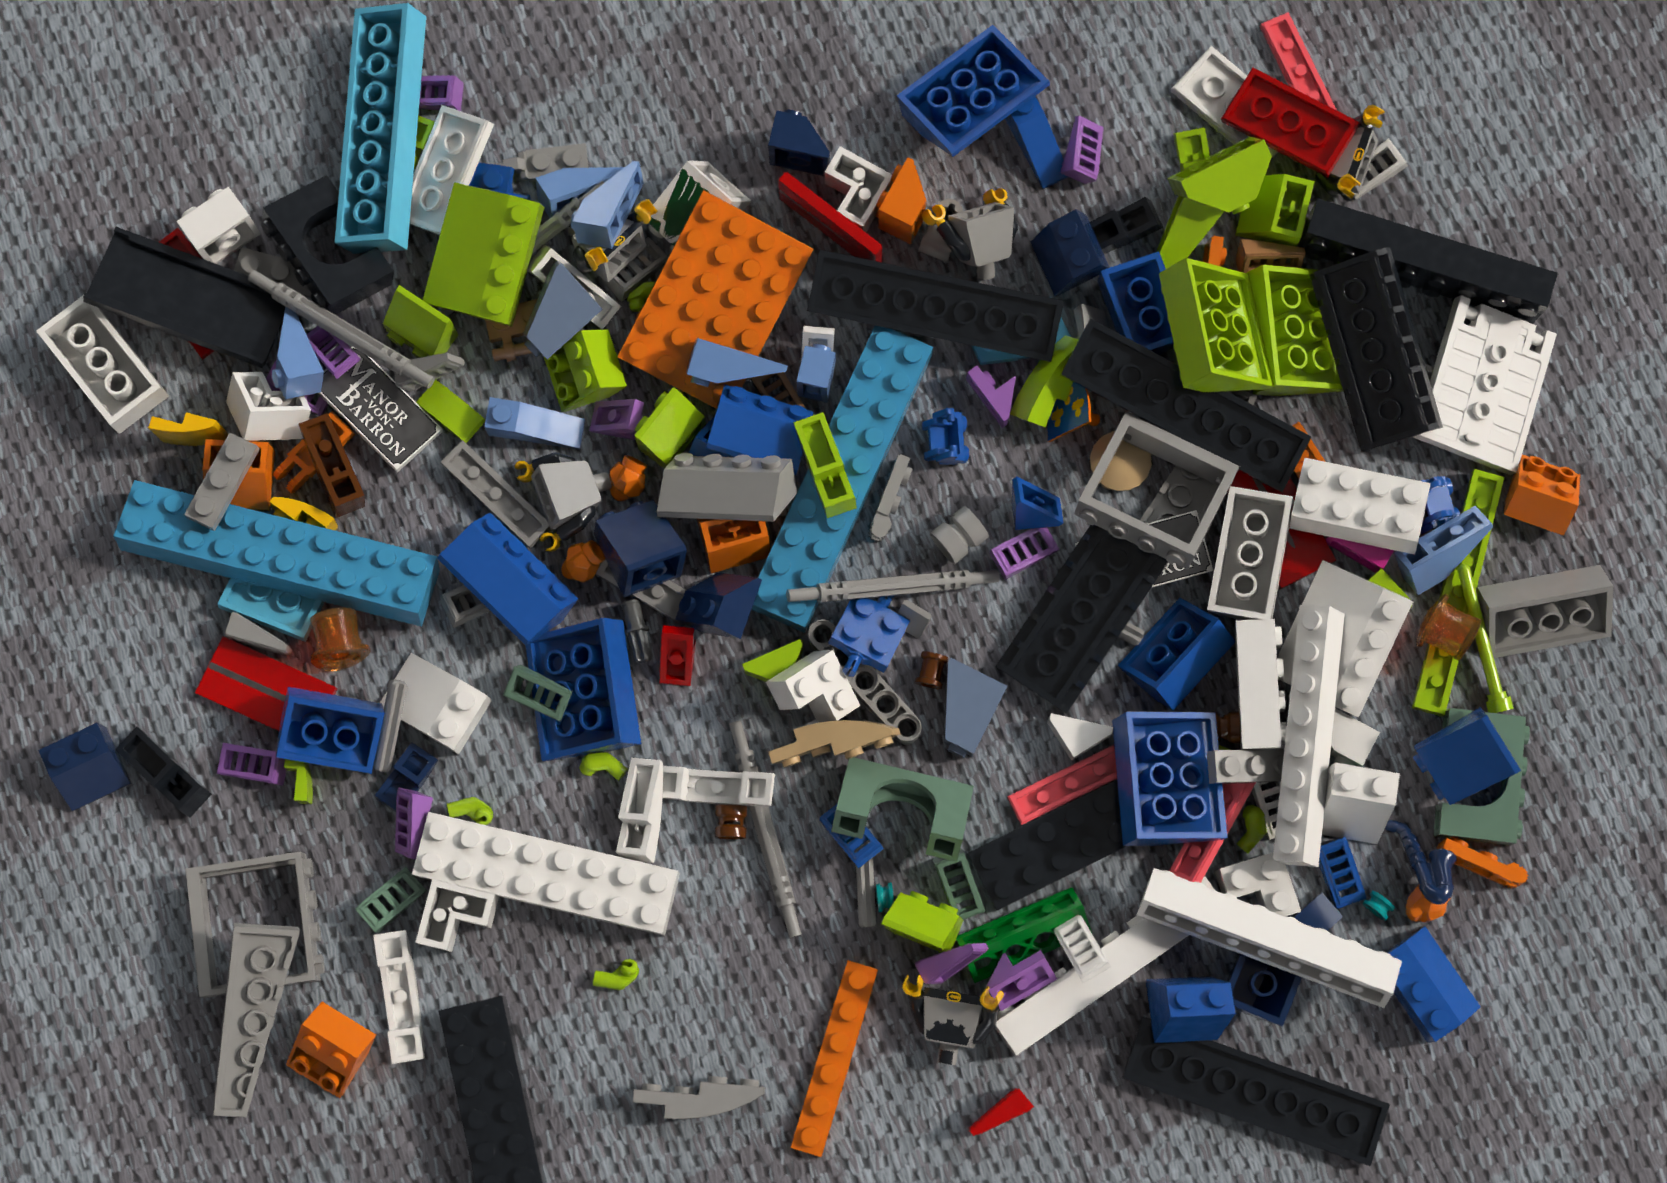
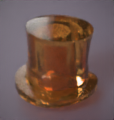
[1416,593,1482,661]
[310,607,371,671]

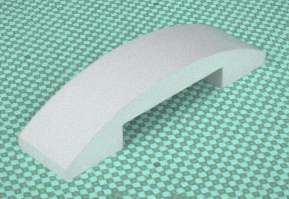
[662,766,775,806]
[373,930,425,1064]

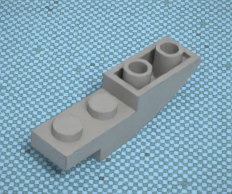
[633,1076,766,1119]

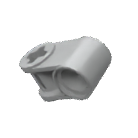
[918,199,963,262]

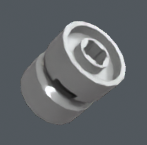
[929,506,989,565]

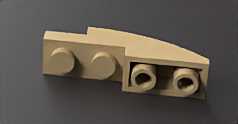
[768,720,901,768]

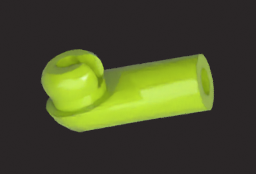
[627,282,655,312]
[593,959,639,990]

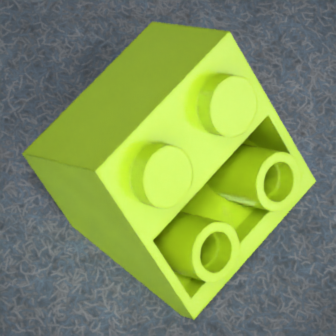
[1235,174,1315,247]
[544,329,627,412]
[635,387,706,469]

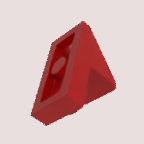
[659,625,696,686]

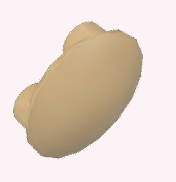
[1090,431,1152,491]

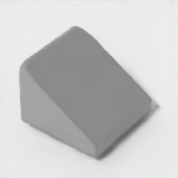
[898,600,932,639]

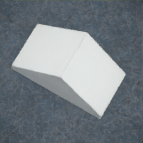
[1047,713,1113,761]

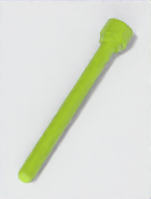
[1458,564,1514,713]

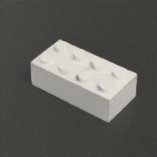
[36,295,169,434]
[1289,458,1431,555]
[1207,486,1294,620]
[1235,619,1287,750]

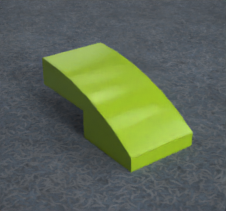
[1173,127,1210,171]
[416,380,485,443]
[284,759,313,804]

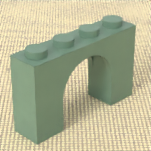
[1433,708,1530,846]
[831,757,974,862]

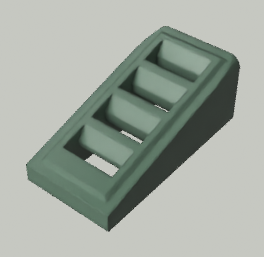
[503,665,573,721]
[932,848,986,920]
[355,867,427,934]

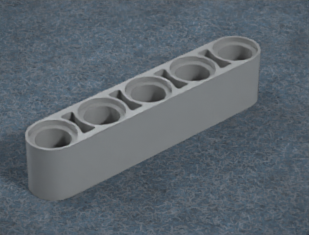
[808,619,922,745]

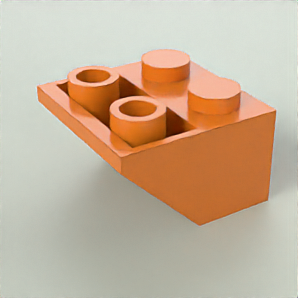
[876,157,926,245]
[202,439,275,511]
[1504,454,1580,536]
[696,518,770,573]
[286,1002,376,1098]

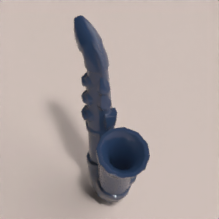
[1385,820,1457,905]

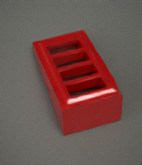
[968,1088,1034,1136]

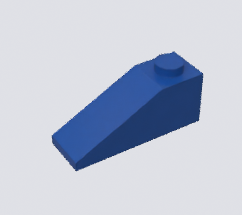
[1005,96,1068,189]

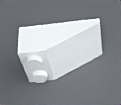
[380,653,492,755]

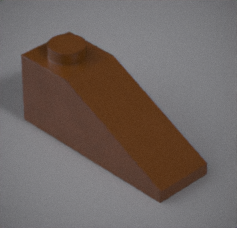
[298,413,365,518]

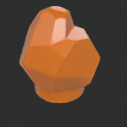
[609,455,647,501]
[561,540,605,583]
[1406,884,1451,922]

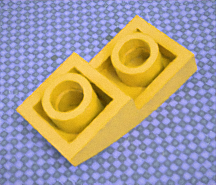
[269,497,338,531]

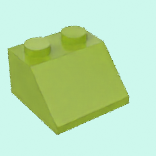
[382,285,458,358]
[881,891,964,953]

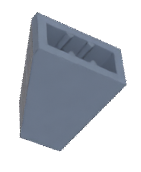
[523,261,603,360]
[944,658,1007,758]

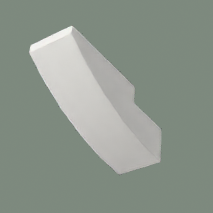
[616,758,663,863]

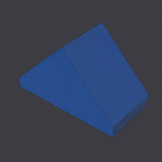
[1012,476,1064,530]

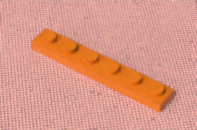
[790,960,878,1157]

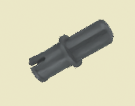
[620,599,653,663]

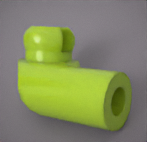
[579,752,629,781]
[447,797,493,825]
[1236,805,1267,854]

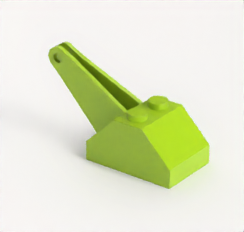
[1156,137,1272,269]

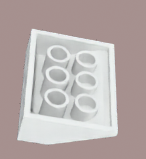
[1277,560,1413,718]

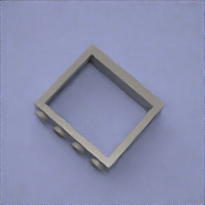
[1074,412,1239,569]
[185,852,325,998]

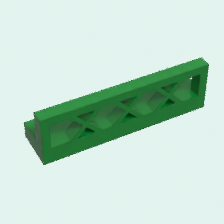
[956,887,1092,983]

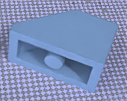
[797,344,836,403]

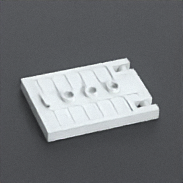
[1413,295,1557,475]

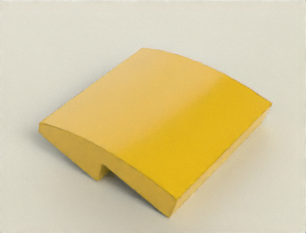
[148,412,228,446]

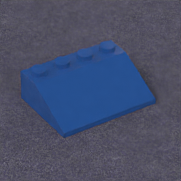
[897,25,1050,157]
[525,618,641,762]
[1112,712,1228,846]

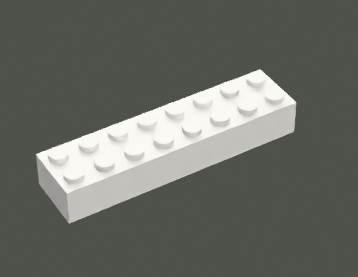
[412,812,680,936]

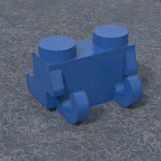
[922,408,969,465]
[1420,476,1460,534]

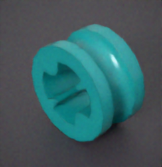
[876,882,894,912]
[1362,890,1395,921]

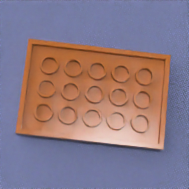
[617,190,814,408]

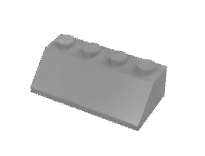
[657,453,797,522]
[1477,565,1613,658]

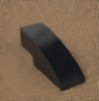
[1090,197,1164,254]
[115,726,212,818]

